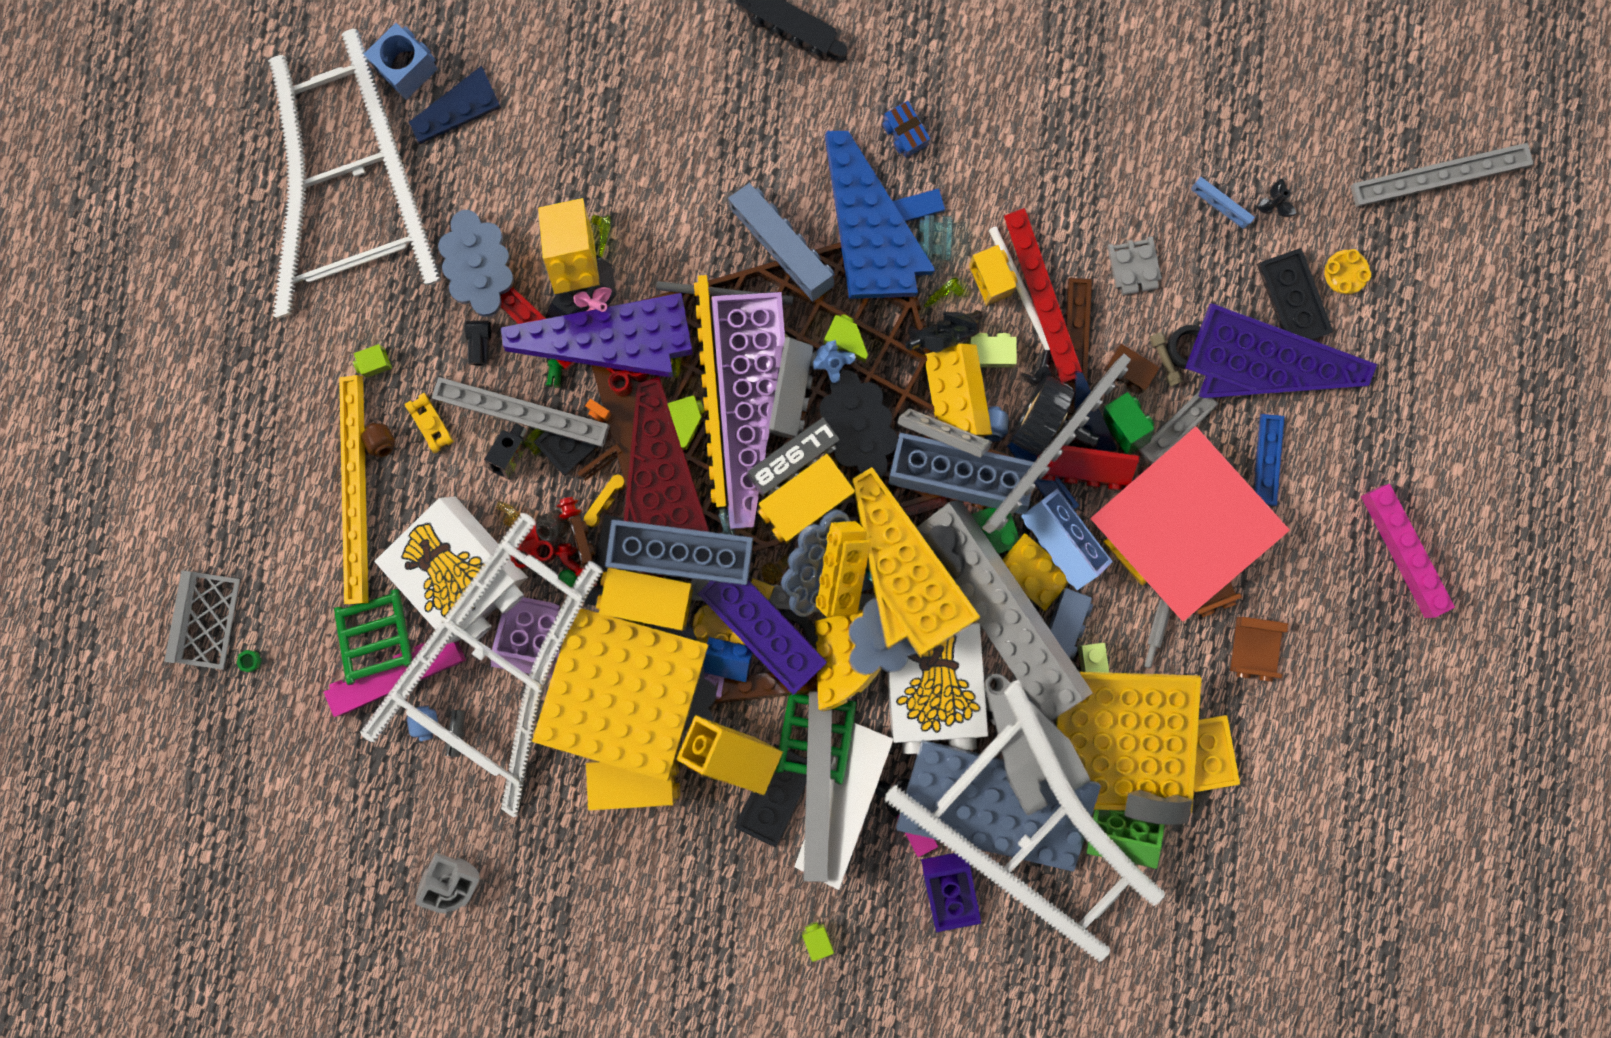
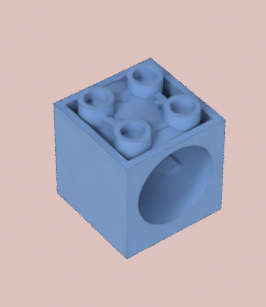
[364,23,438,100]

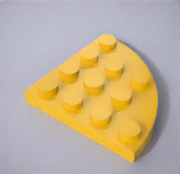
[815,609,881,712]

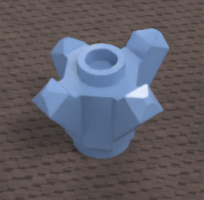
[813,340,855,383]

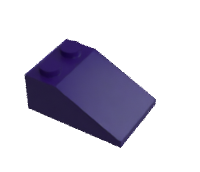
[921,853,982,932]

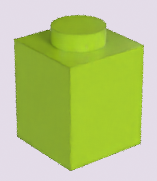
[353,344,392,378]
[802,922,834,962]

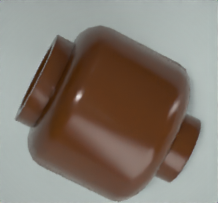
[361,423,396,457]

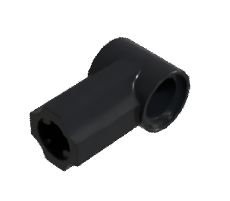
[465,321,491,366]

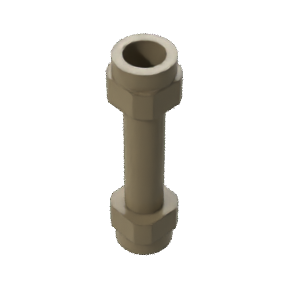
[1149,332,1183,387]

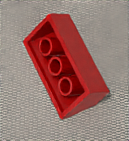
[1037,443,1139,491]

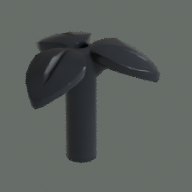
[1257,179,1296,217]
[1021,350,1052,386]
[875,778,910,817]

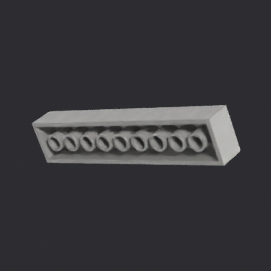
[916,500,1093,721]

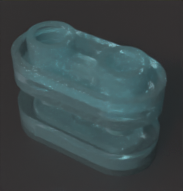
[919,215,952,261]

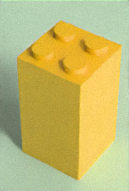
[538,198,600,294]
[758,454,855,544]
[596,568,694,630]
[677,715,783,795]
[586,760,681,810]

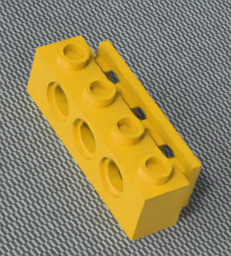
[816,521,871,617]

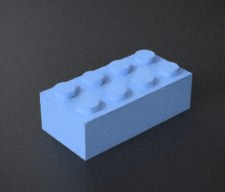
[1021,488,1113,590]

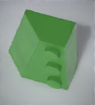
[1087,810,1165,869]

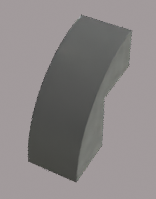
[1124,790,1192,825]

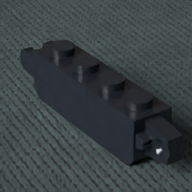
[736,0,848,63]

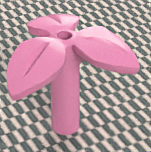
[573,287,612,312]

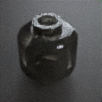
[536,510,570,543]

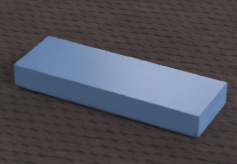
[1191,176,1255,229]

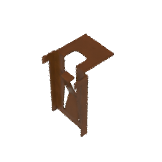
[577,430,622,481]

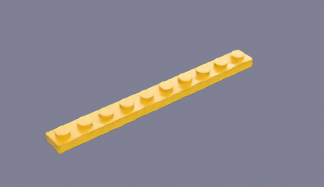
[694,275,727,508]
[339,375,369,604]

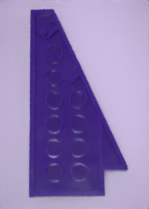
[501,293,693,377]
[1185,303,1377,398]

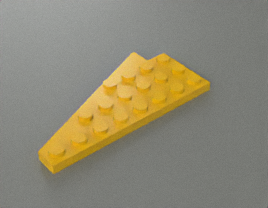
[852,467,980,657]

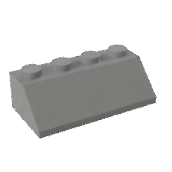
[769,337,817,439]

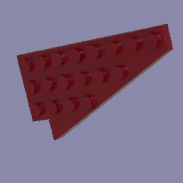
[624,377,709,574]

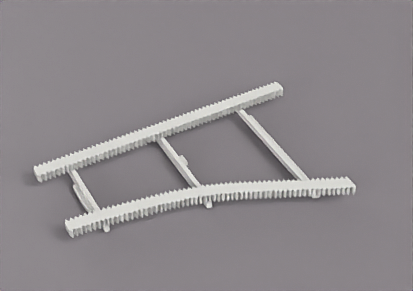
[268,29,442,319]
[360,513,603,817]
[885,681,1165,962]

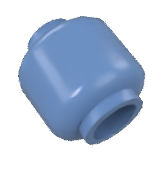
[984,406,1009,442]
[406,705,439,741]

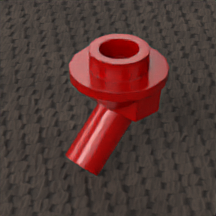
[554,543,580,574]

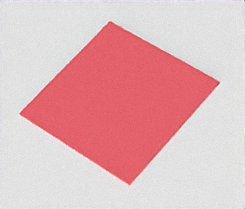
[1090,426,1290,622]

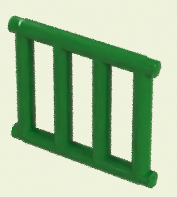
[334,589,412,685]
[775,694,857,785]

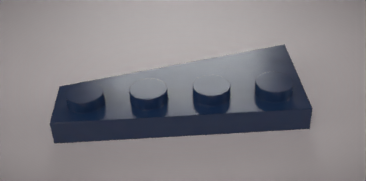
[409,65,501,144]

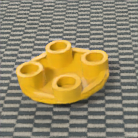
[1324,249,1371,295]
[692,604,733,644]

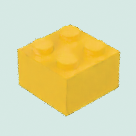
[969,245,1018,306]

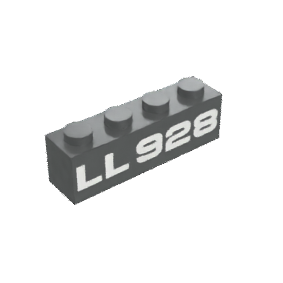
[746,418,840,497]

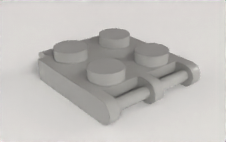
[1107,236,1162,296]

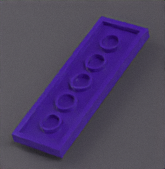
[698,579,827,695]

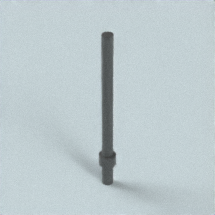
[656,281,793,306]

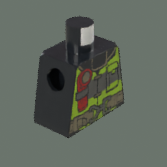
[484,423,527,480]

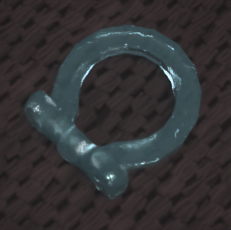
[718,508,735,535]

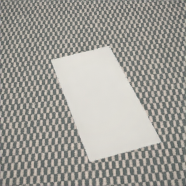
[794,723,893,890]

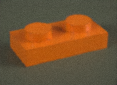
[585,398,612,423]

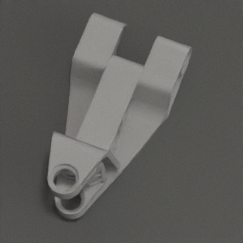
[984,674,1090,816]

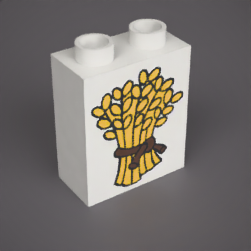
[374,497,528,644]
[887,623,988,754]

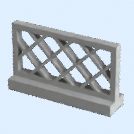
[164,570,241,670]

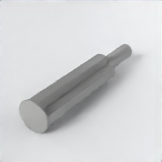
[1144,599,1172,669]

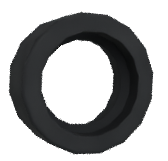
[1167,325,1201,369]

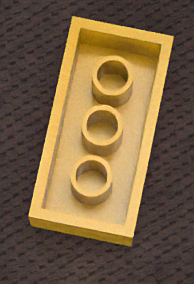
[925,344,992,437]

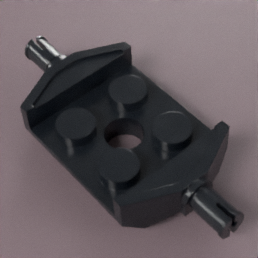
[905,310,982,353]

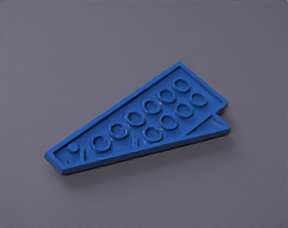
[824,131,935,299]

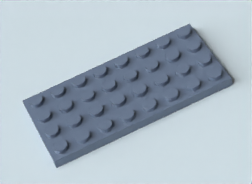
[896,740,1101,872]

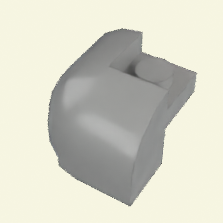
[416,852,480,914]

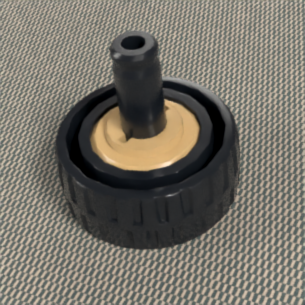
[1011,376,1100,455]

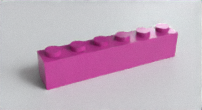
[1361,484,1455,618]
[323,641,466,717]

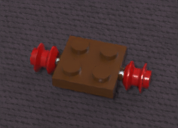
[556,497,601,587]

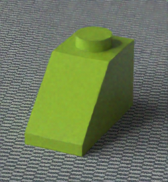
[824,314,868,363]
[668,395,705,450]

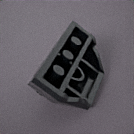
[545,254,617,319]

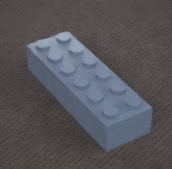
[889,433,1034,515]
[605,520,754,586]

